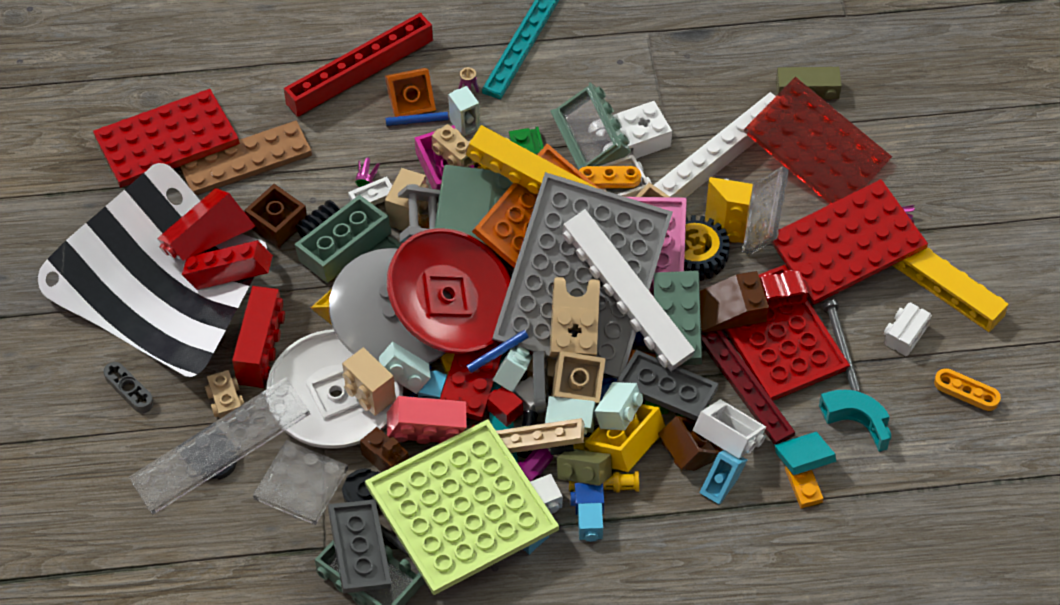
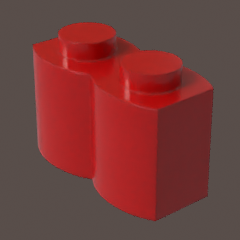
[760,270,808,309]

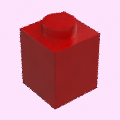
[487,386,523,427]

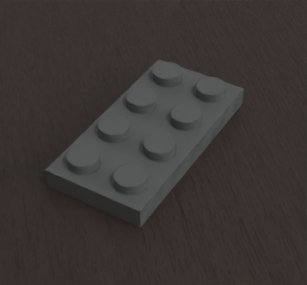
[617,350,719,421]
[328,500,392,593]

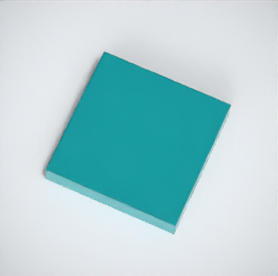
[774,431,836,475]

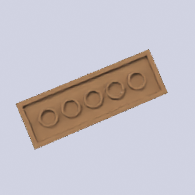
[179,120,312,195]

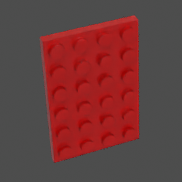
[93,89,240,188]
[769,179,928,305]
[725,264,850,401]

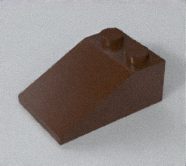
[700,271,769,334]

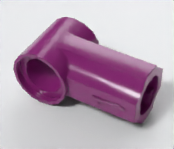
[518,448,553,482]

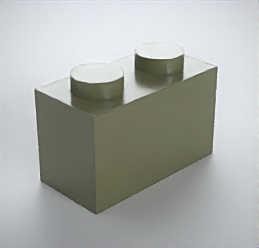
[557,449,612,486]

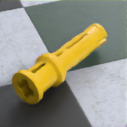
[569,471,639,493]

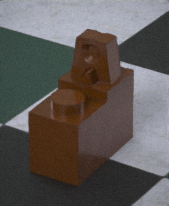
[360,427,409,472]

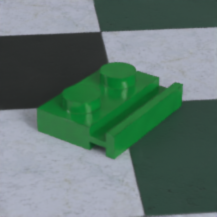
[509,127,544,155]

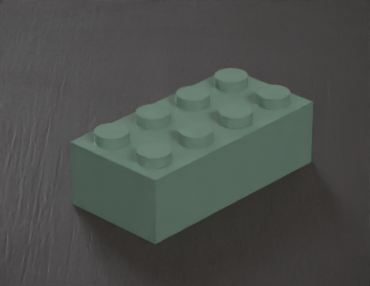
[295,195,392,283]
[654,271,702,365]

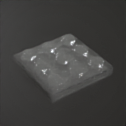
[253,440,348,525]

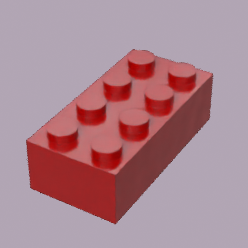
[232,286,285,388]

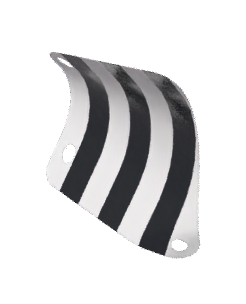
[38,163,267,377]

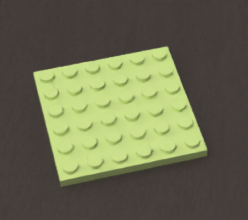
[365,420,559,595]

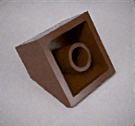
[658,416,723,471]

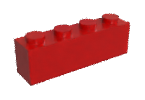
[182,240,273,290]

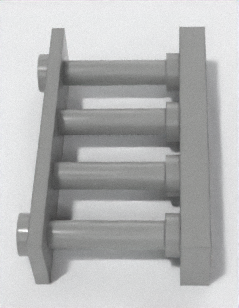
[398,184,440,243]

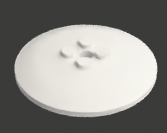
[266,329,404,448]

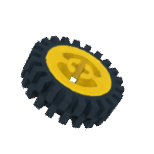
[684,215,730,281]

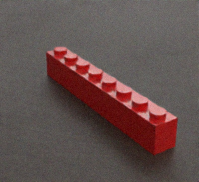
[284,12,433,117]

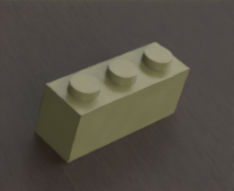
[776,67,842,100]

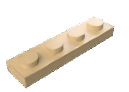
[496,418,585,453]

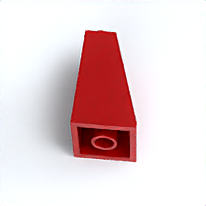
[157,188,255,261]

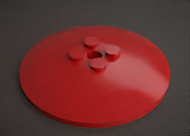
[387,228,511,354]

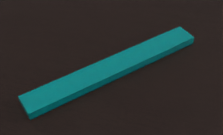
[482,0,559,100]

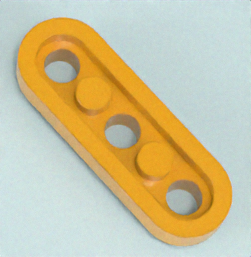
[579,166,641,189]
[934,369,1001,411]

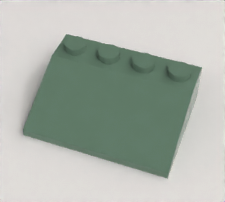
[434,165,513,258]

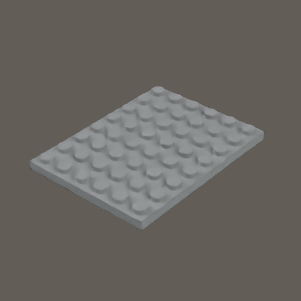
[492,172,673,379]

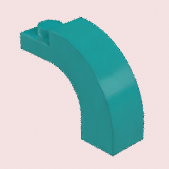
[819,390,892,452]

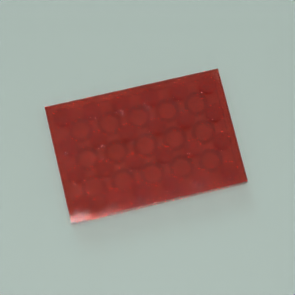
[743,77,892,204]

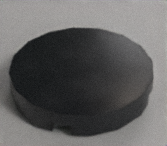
[342,468,380,509]

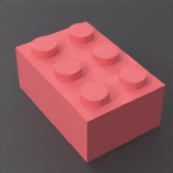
[387,396,467,444]

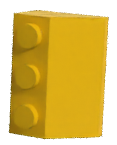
[705,177,753,243]
[584,404,665,472]

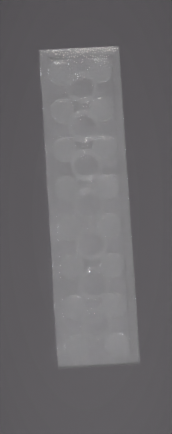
[129,377,310,515]

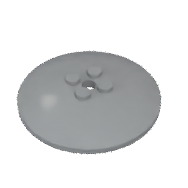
[329,248,452,364]

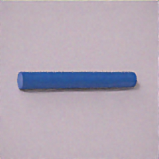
[385,112,448,126]
[466,330,529,373]

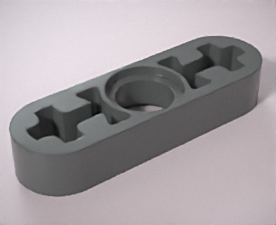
[533,351,549,413]
[104,362,154,413]

